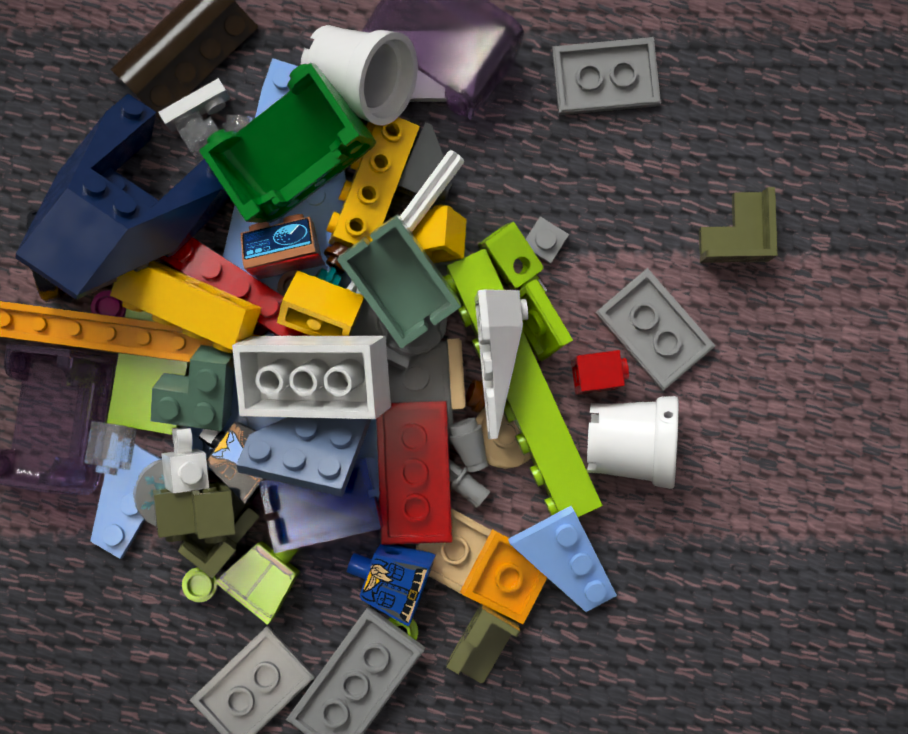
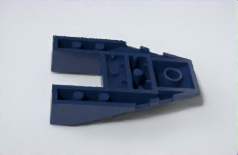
[15,94,231,300]

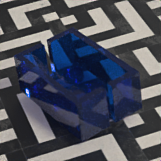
[259,457,383,553]

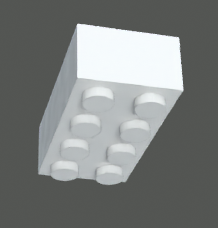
[232,336,391,419]

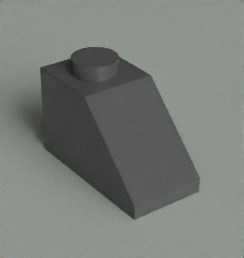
[397,122,453,207]

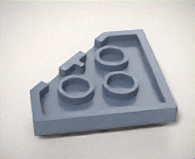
[236,417,372,497]

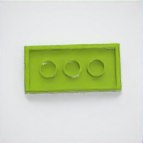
[107,309,190,435]

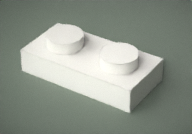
[158,78,231,132]

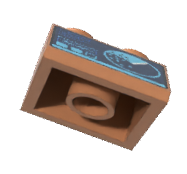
[241,214,322,278]

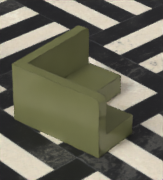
[699,187,778,263]
[178,488,260,579]
[446,604,521,683]

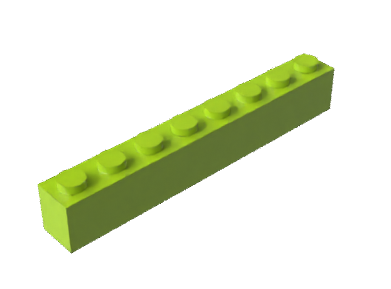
[443,249,603,517]

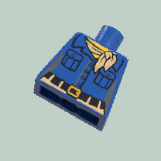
[346,544,436,626]

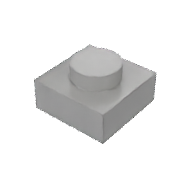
[526,216,569,265]

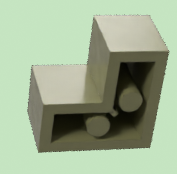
[153,481,235,543]

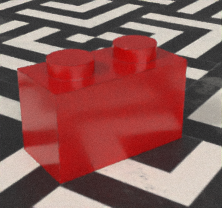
[571,350,629,395]

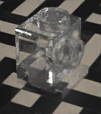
[174,111,219,163]

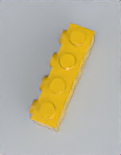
[326,117,420,248]
[110,261,261,353]

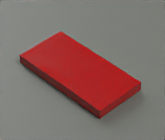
[376,401,453,545]

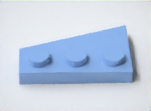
[90,433,161,559]
[508,506,617,612]

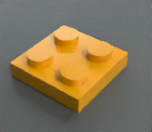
[460,529,547,624]

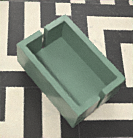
[337,214,461,349]

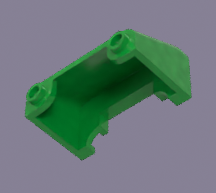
[199,62,376,223]

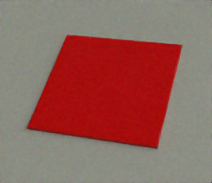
[247,253,325,280]

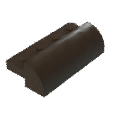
[110,0,258,121]

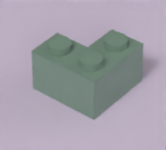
[151,345,235,431]

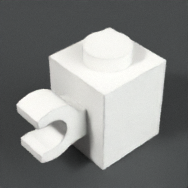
[161,427,209,493]

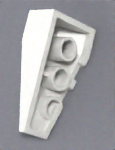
[474,289,528,439]

